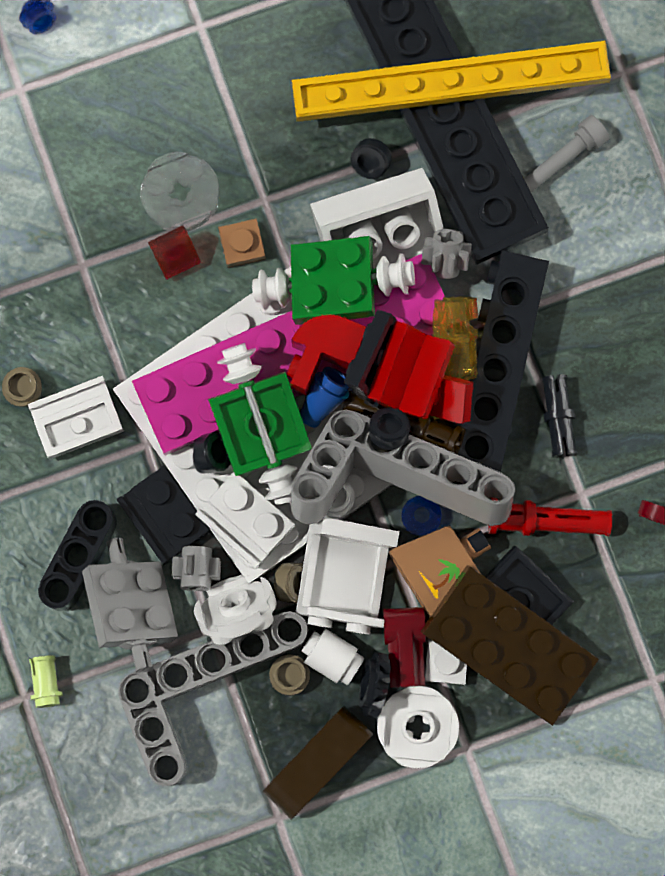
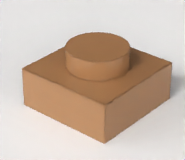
[218,218,266,268]

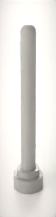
[458,115,610,243]

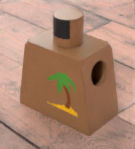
[389,526,491,618]

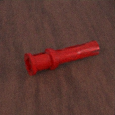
[488,498,612,536]

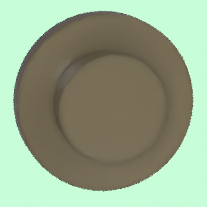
[2,367,42,407]
[269,655,310,695]

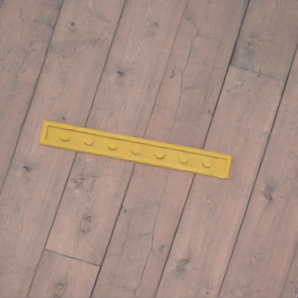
[292,41,611,122]

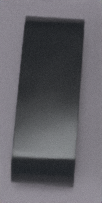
[38,500,117,611]

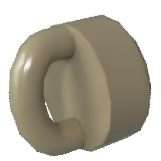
[274,563,303,604]

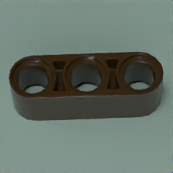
[262,706,373,820]

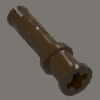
[342,390,465,454]

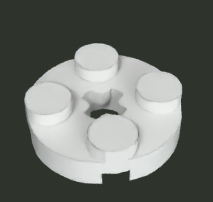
[194,575,276,645]
[377,686,459,768]

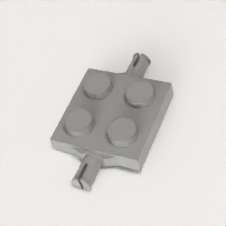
[82,538,178,673]

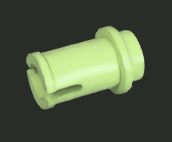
[29,655,63,708]

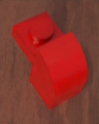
[287,315,366,396]

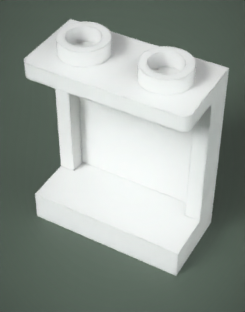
[296,517,399,635]

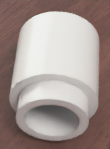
[301,628,364,685]

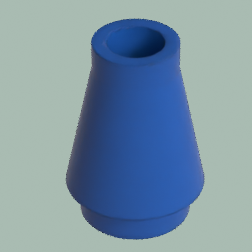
[299,367,349,428]

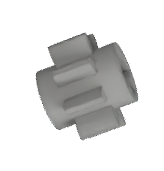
[421,229,472,279]
[172,546,221,591]

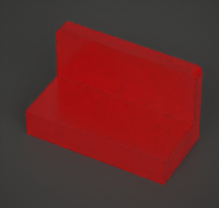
[367,321,455,419]

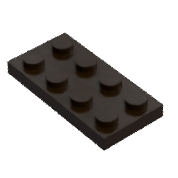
[420,565,599,726]

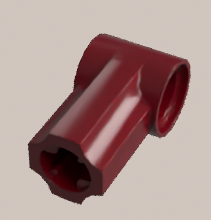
[383,607,426,688]

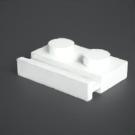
[28,376,124,460]
[195,472,295,569]

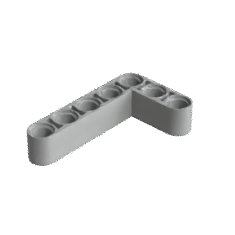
[291,410,515,526]
[118,611,308,786]

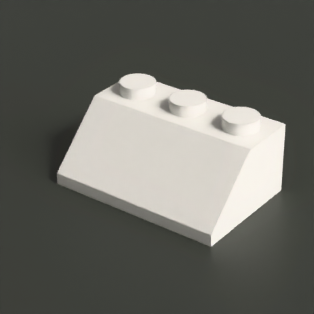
[310,168,444,269]

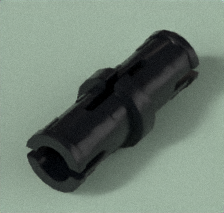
[542,374,578,458]

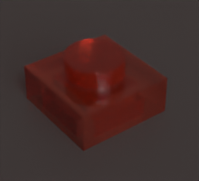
[148,225,201,280]

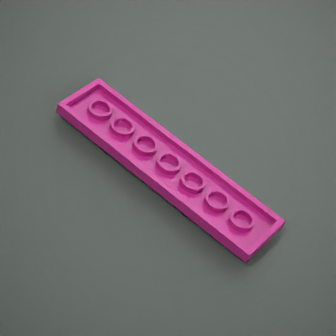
[132,254,458,456]

